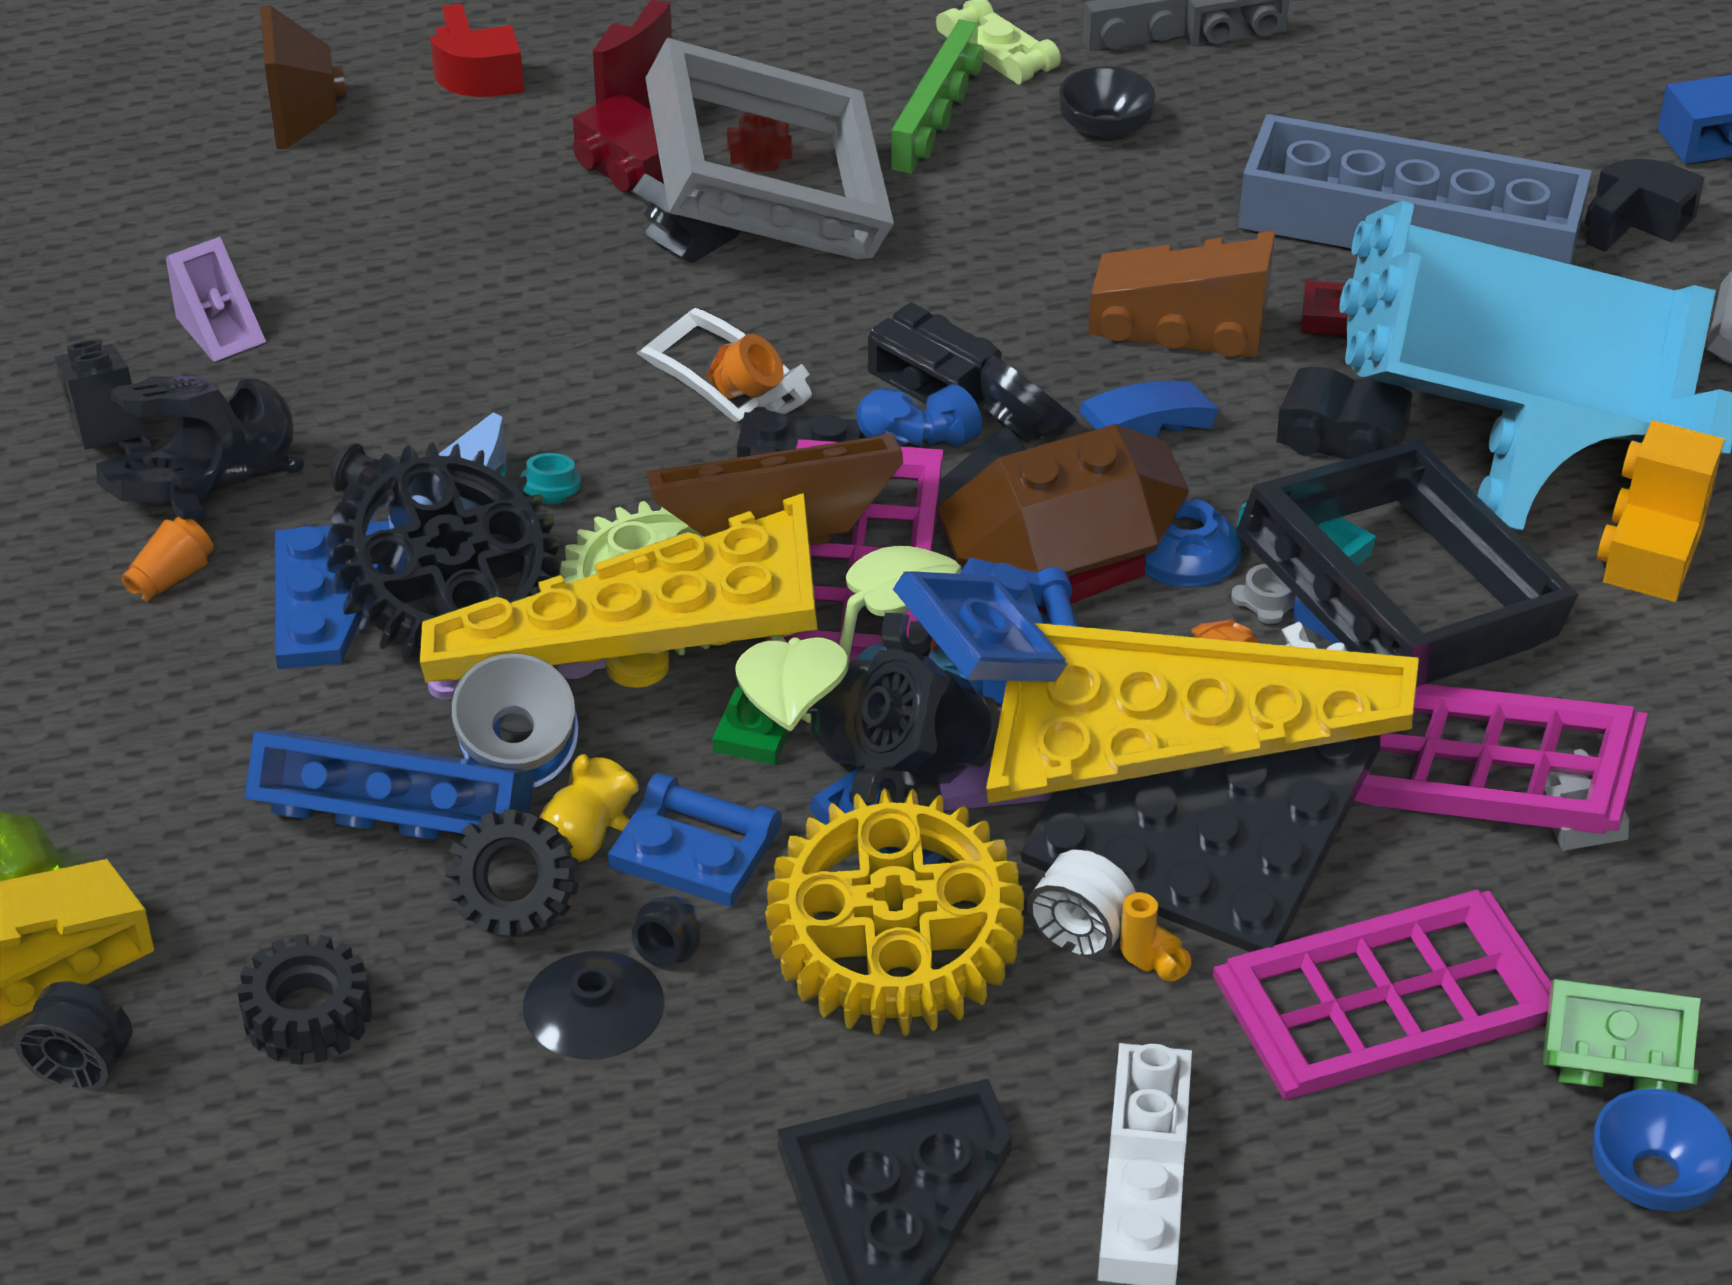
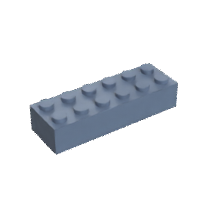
[1238,114,1592,265]

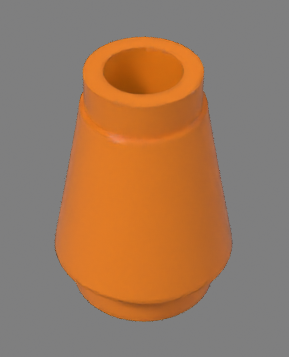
[121,516,214,603]

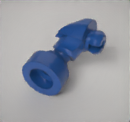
[856,384,982,448]

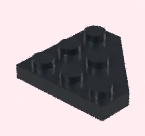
[778,1079,1012,1285]

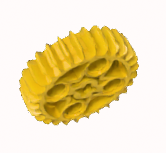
[765,788,1024,1036]

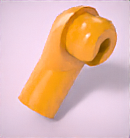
[1120,892,1191,982]

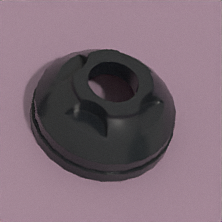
[1059,66,1155,140]
[980,354,1077,442]

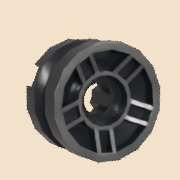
[14,981,133,1092]

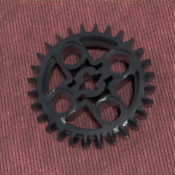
[326,441,562,660]

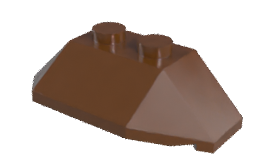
[937,424,1189,577]
[646,433,904,545]

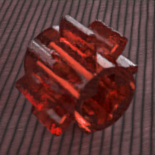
[727,112,792,173]

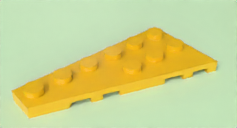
[420,493,818,683]
[986,623,1419,804]

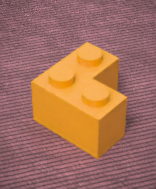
[1597,420,1725,602]

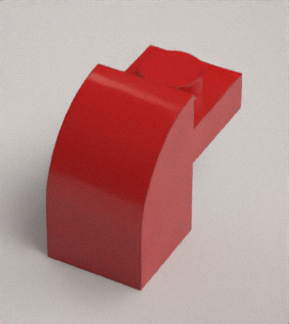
[430,4,524,97]

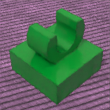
[712,687,790,765]

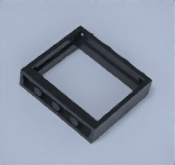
[1235,439,1579,687]

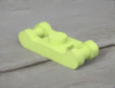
[936,0,1061,85]

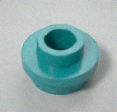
[520,453,581,504]

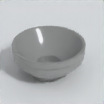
[452,654,575,771]

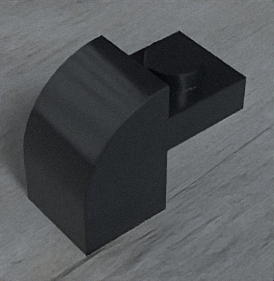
[1585,159,1705,252]
[632,173,741,263]

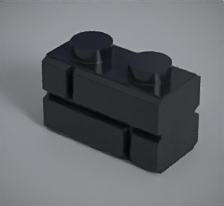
[868,302,1002,405]

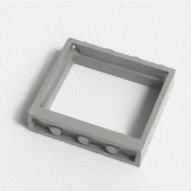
[645,38,894,259]

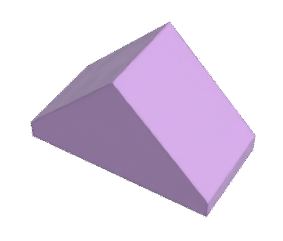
[166,237,266,362]

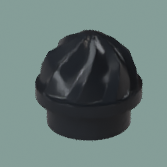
[631,896,703,966]

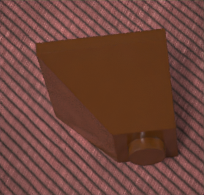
[260,6,346,149]

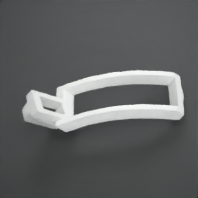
[637,308,812,422]

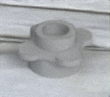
[1231,564,1296,624]

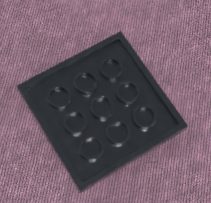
[1020,735,1381,952]

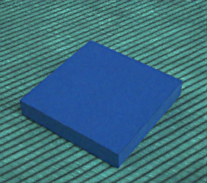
[893,571,1068,682]

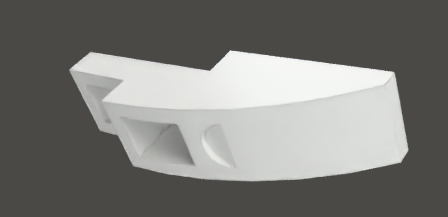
[1098,1043,1192,1285]

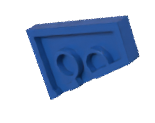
[275,521,390,669]

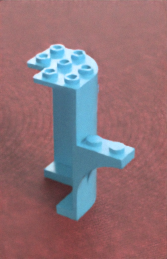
[1340,200,1732,531]

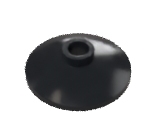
[523,951,664,1059]

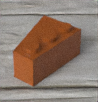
[1088,230,1276,358]

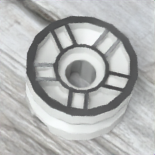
[1027,850,1136,960]

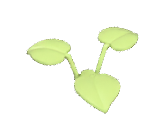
[735,546,962,731]

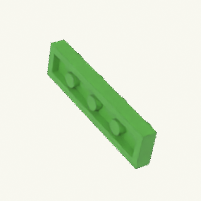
[891,19,984,174]

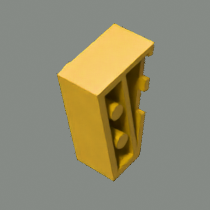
[0,859,154,1026]

